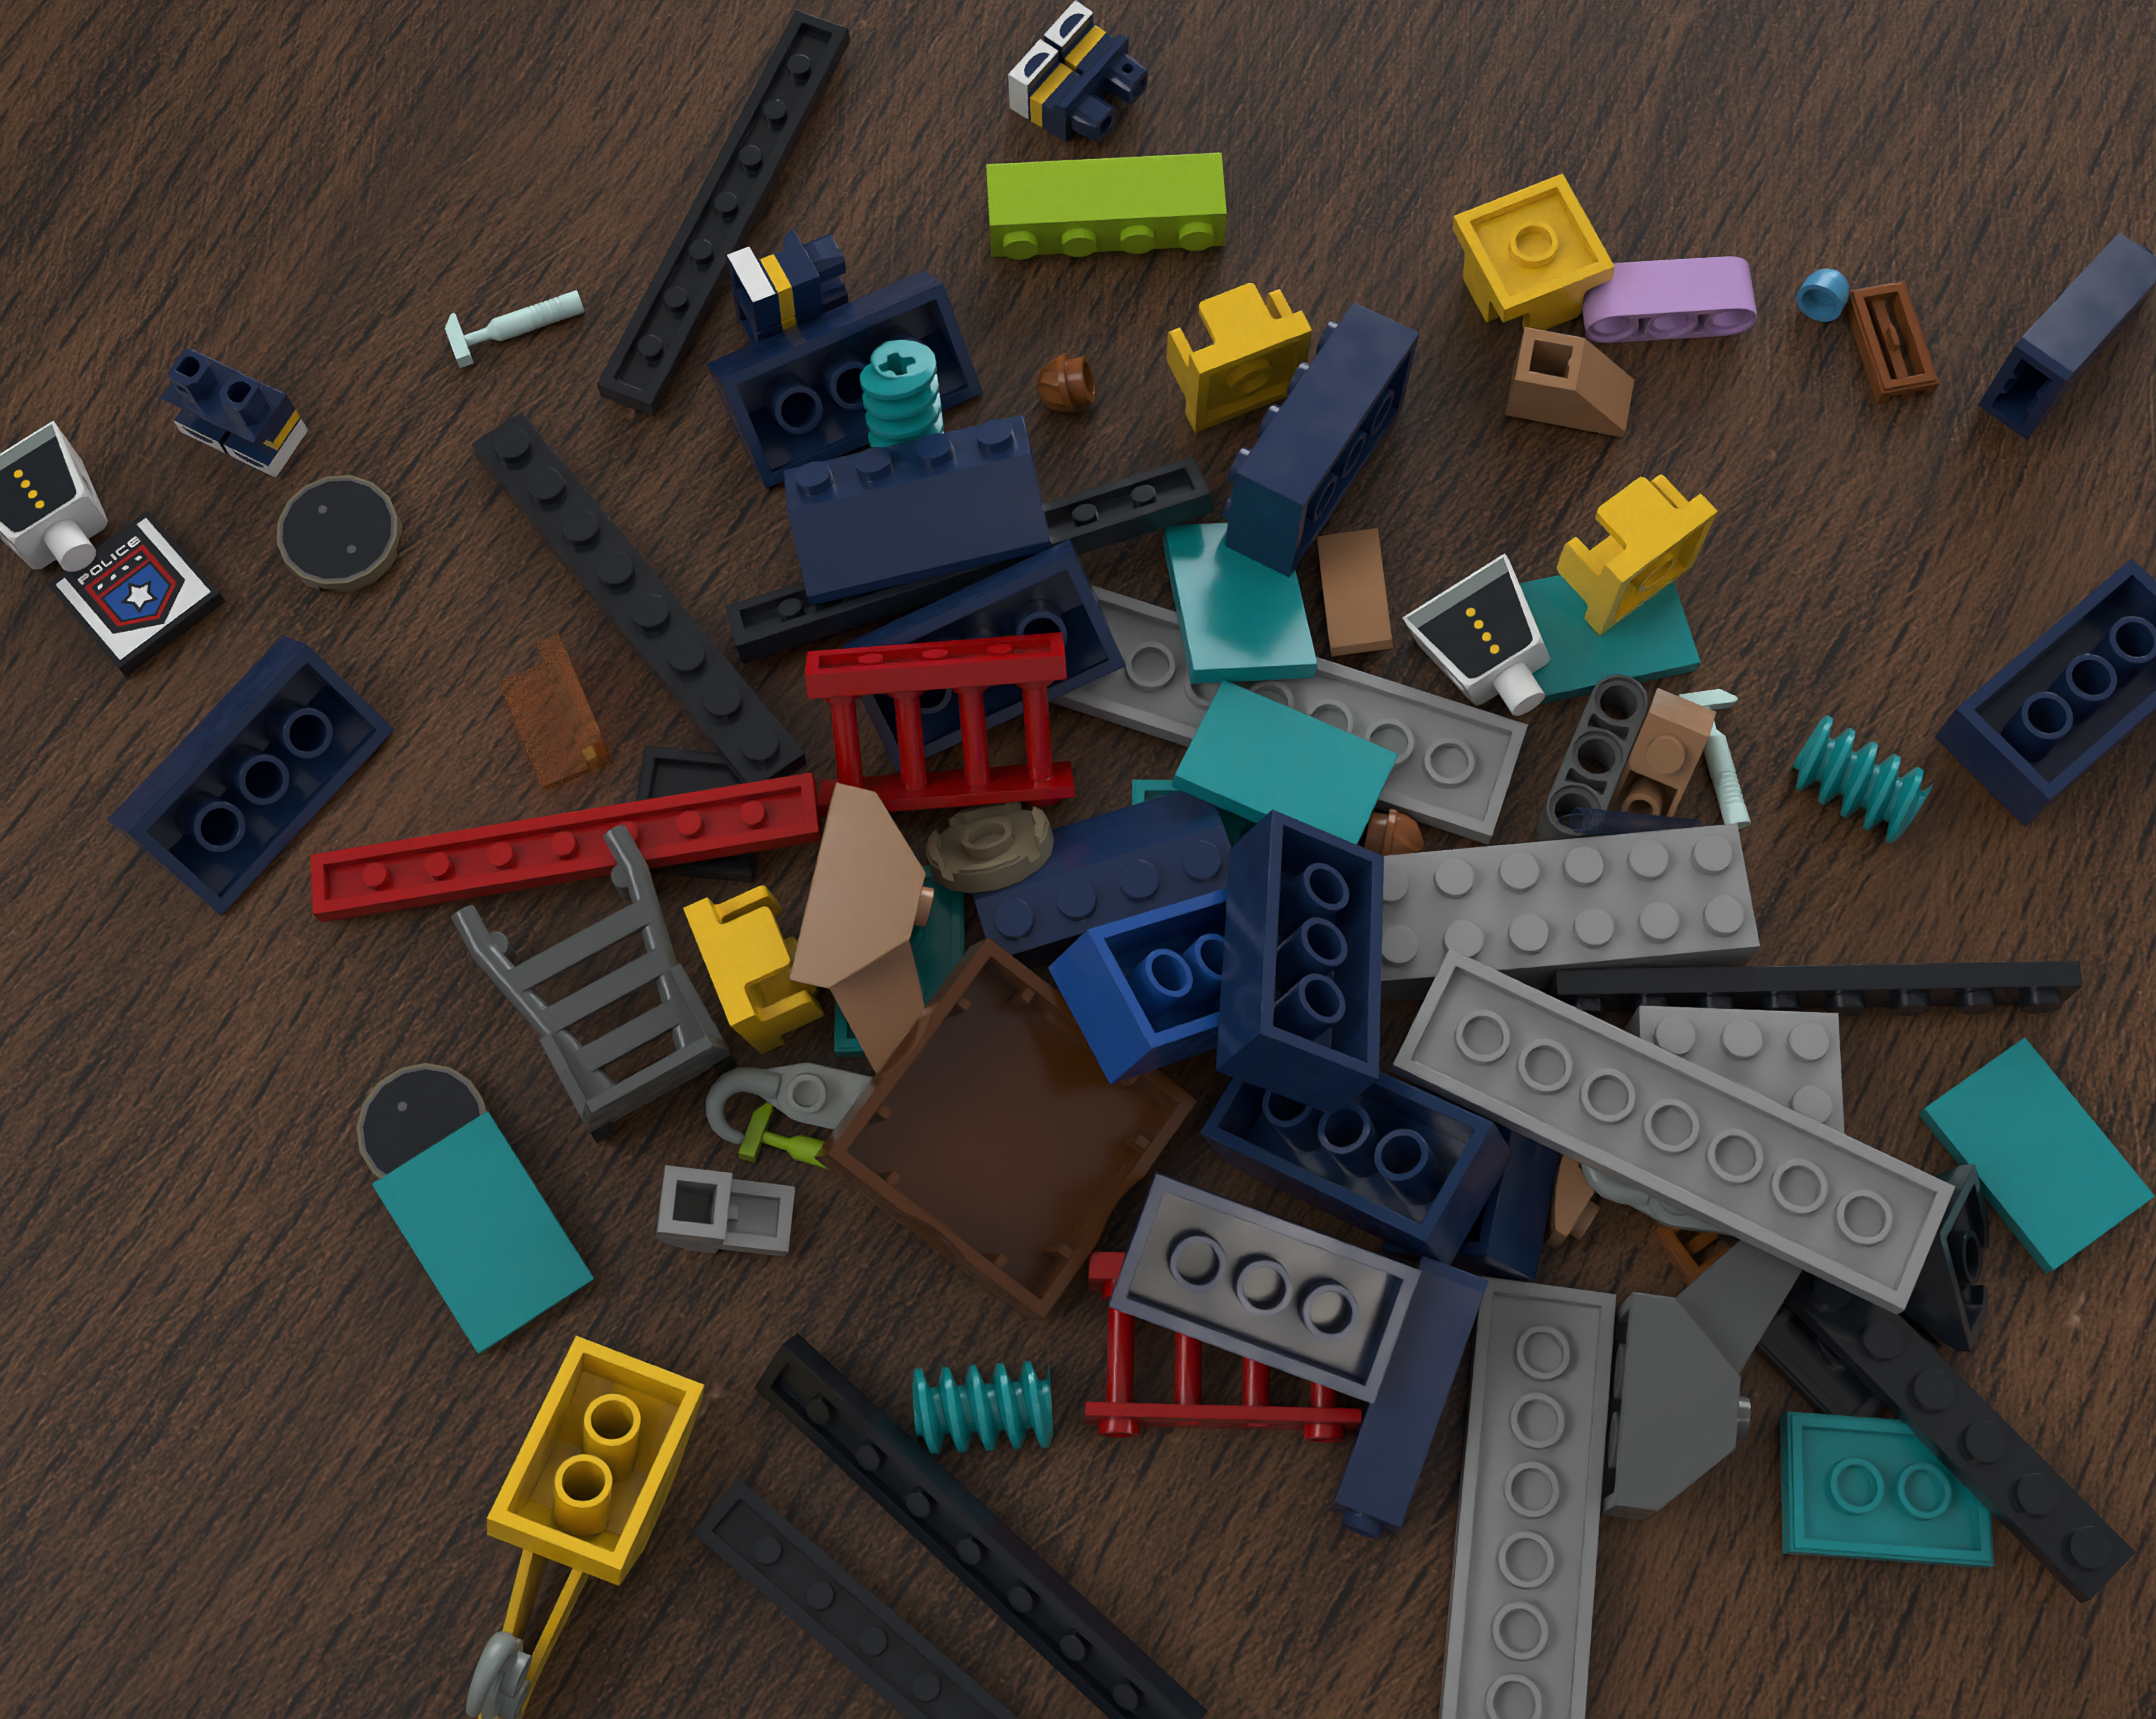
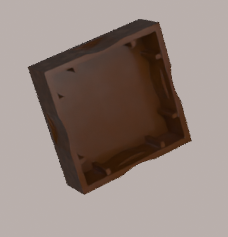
[814,937,1197,1319]

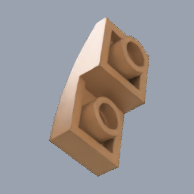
[1317,528,1393,657]
[1545,1153,1600,1250]

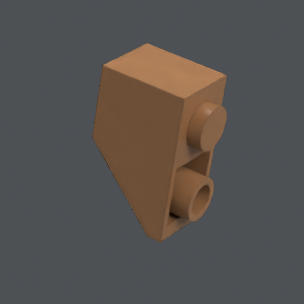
[1505,327,1634,438]
[1603,688,1716,833]

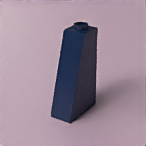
[1978,232,2156,440]
[1329,1256,1489,1540]

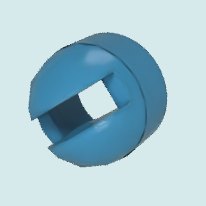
[1796,268,1850,322]

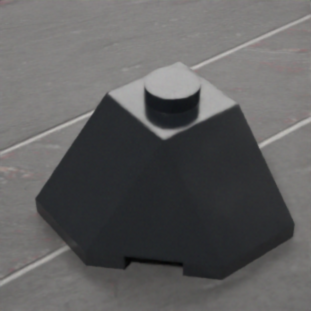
[1902,1164,1990,1352]

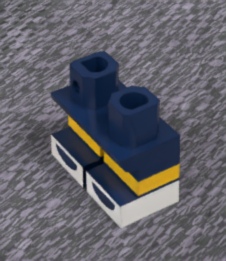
[1008,0,1148,143]
[727,229,849,344]
[161,348,308,478]

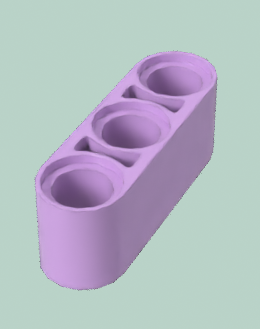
[1582,256,1757,343]

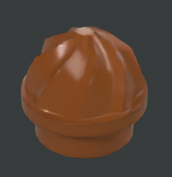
[1036,353,1096,414]
[1364,808,1424,856]

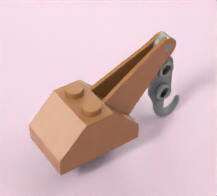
[706,783,934,1144]

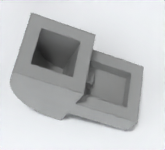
[656,1165,795,1257]

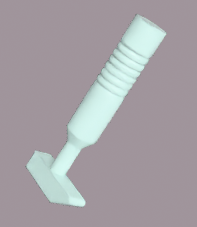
[445,290,585,368]
[1678,689,1751,830]

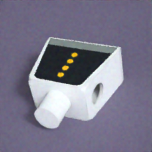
[0,421,108,572]
[1403,553,1551,716]

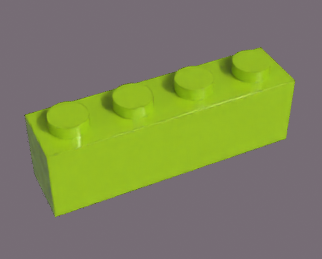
[986,153,1227,260]

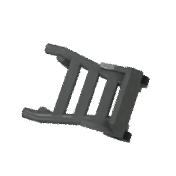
[451,825,737,1144]

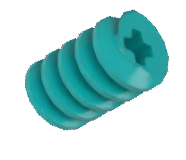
[860,340,944,448]
[1787,715,1934,845]
[913,1361,1053,1455]

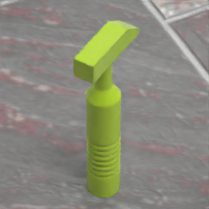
[738,1102,829,1170]

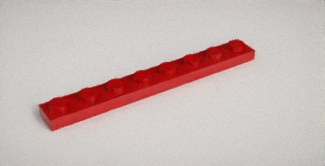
[310,772,823,922]

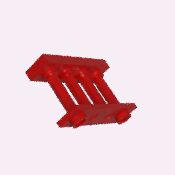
[805,632,1075,817]
[1085,1252,1362,1443]

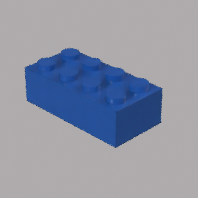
[1048,888,1228,1085]

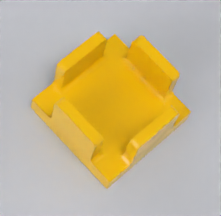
[1453,173,1615,330]
[1167,283,1312,433]
[1557,474,1718,636]
[683,885,824,1054]

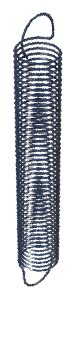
[1558,807,1703,836]

